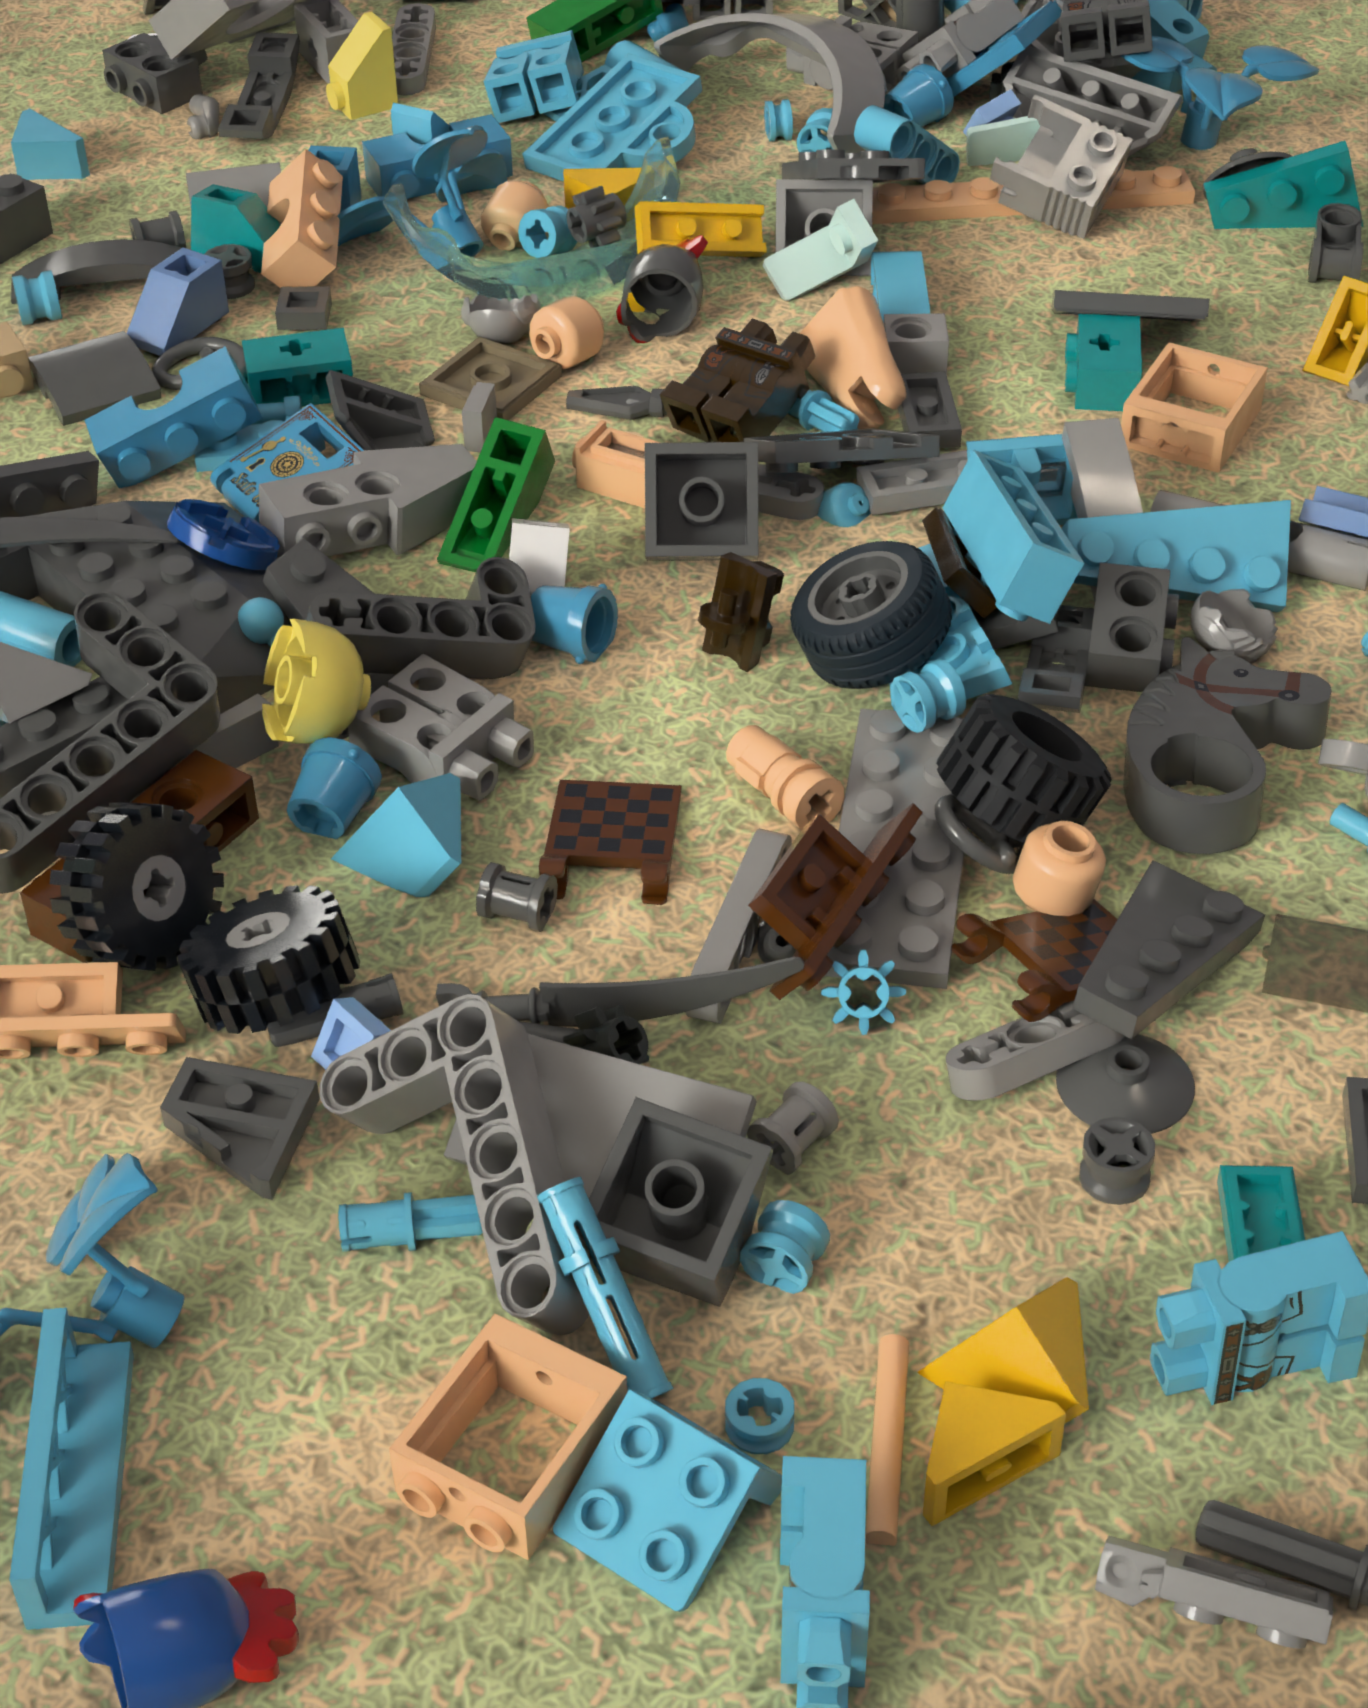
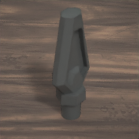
[566,386,667,420]

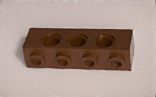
[20,750,259,963]

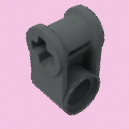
[1308,203,1364,283]

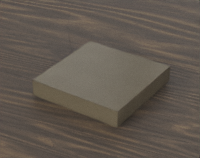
[419,336,562,420]

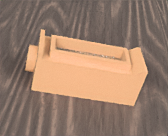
[572,420,661,508]

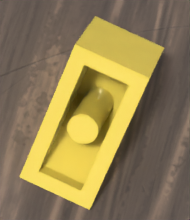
[326,11,398,120]

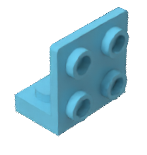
[553,1389,782,1612]

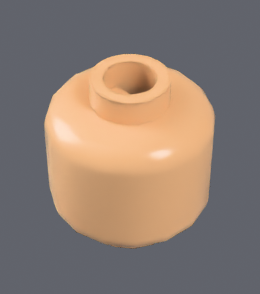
[481,181,549,251]
[529,296,604,370]
[1013,821,1106,916]

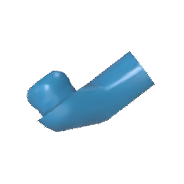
[647,3,689,42]

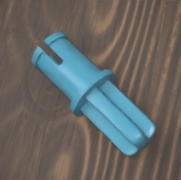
[788,390,860,432]
[338,1192,483,1252]

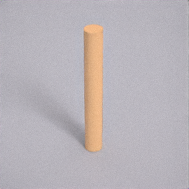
[865,1334,909,1546]

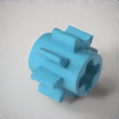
[821,949,906,1035]

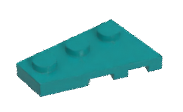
[1203,141,1363,229]

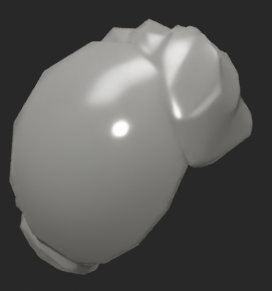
[461,293,541,345]
[1191,589,1278,664]

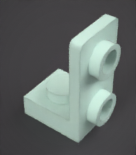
[966,116,1041,167]
[763,199,879,301]

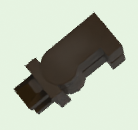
[659,318,816,442]

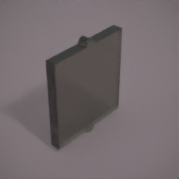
[1262,914,1368,1013]

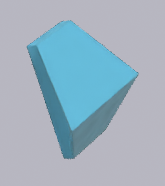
[331,773,462,897]

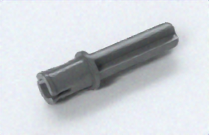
[1196,1500,1368,1611]

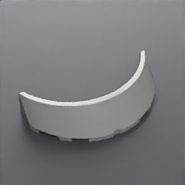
[654,13,887,153]

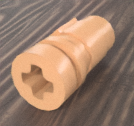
[726,725,844,830]

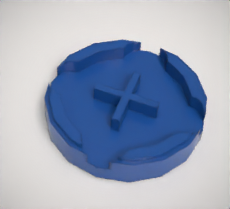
[167,499,280,570]

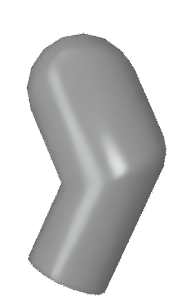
[187,94,219,139]

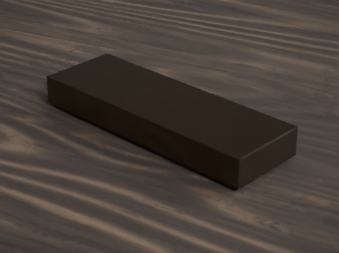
[922,507,997,619]

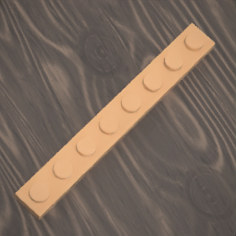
[872,166,1195,224]

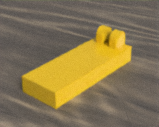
[635,201,767,257]

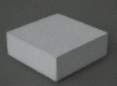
[462,382,497,452]

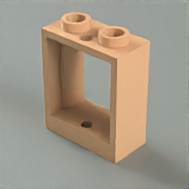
[1121,342,1268,473]
[389,1313,627,1560]

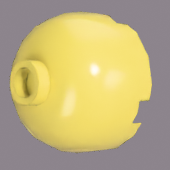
[262,619,371,744]

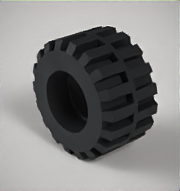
[936,694,1112,843]

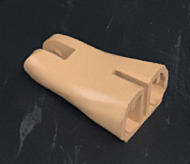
[799,286,906,429]

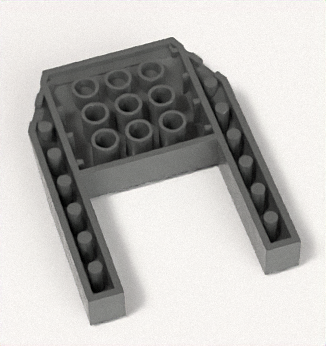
[0,501,292,799]

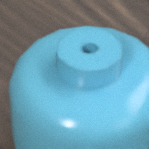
[818,482,871,527]

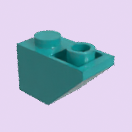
[191,184,281,273]

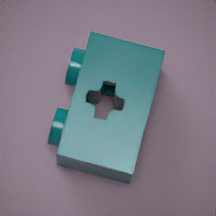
[1065,314,1142,411]
[242,328,353,407]

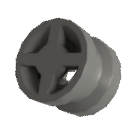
[205,244,255,299]
[1079,1117,1155,1205]

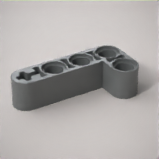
[306,557,536,679]

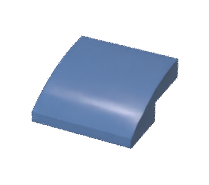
[1299,486,1368,538]

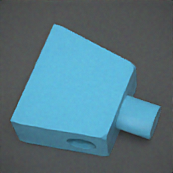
[1131,0,1217,92]

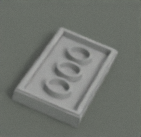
[444,1033,757,1198]

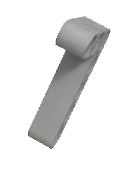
[320,994,589,1335]

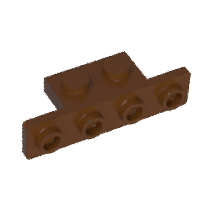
[748,803,923,1000]

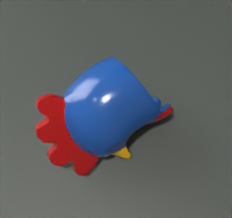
[73,1569,299,1708]

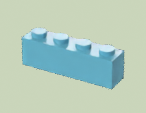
[942,450,1084,624]

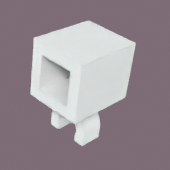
[509,518,570,596]

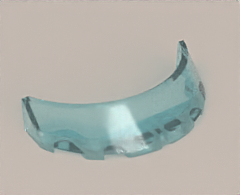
[383,137,680,306]

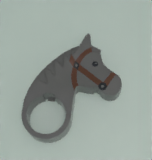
[1123,637,1332,854]

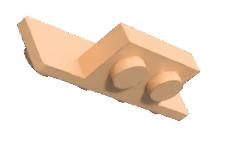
[0,962,186,1059]

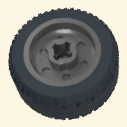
[790,541,952,689]

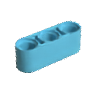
[854,105,960,184]
[871,251,930,321]

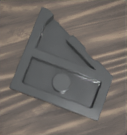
[160,1057,320,1200]

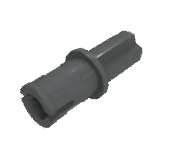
[267,973,404,1047]

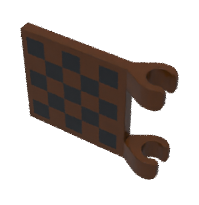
[539,779,682,905]
[951,899,1118,1022]

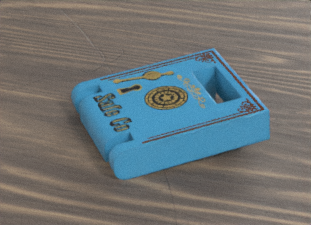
[210,403,364,522]

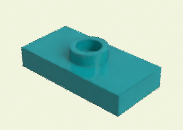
[1217,1165,1305,1262]

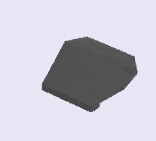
[326,370,435,451]

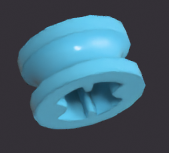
[764,99,793,142]
[725,1378,794,1454]

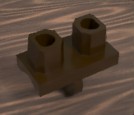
[698,552,784,673]

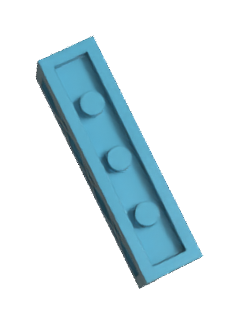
[9,1308,134,1630]

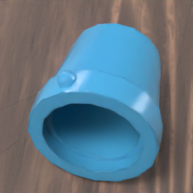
[884,64,954,127]
[531,584,618,664]
[286,737,382,839]

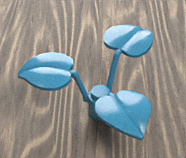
[1110,36,1319,150]
[337,125,507,263]
[0,1153,184,1349]

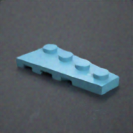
[1062,500,1291,612]

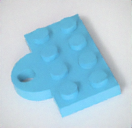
[522,53,702,182]

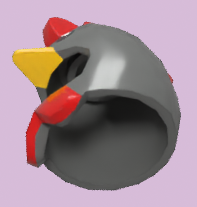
[616,235,708,343]

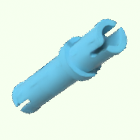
[537,1177,674,1399]

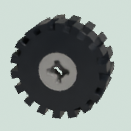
[49,802,224,971]
[177,885,360,1034]

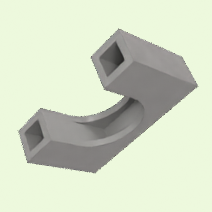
[149,0,309,60]

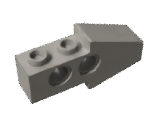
[259,444,477,557]

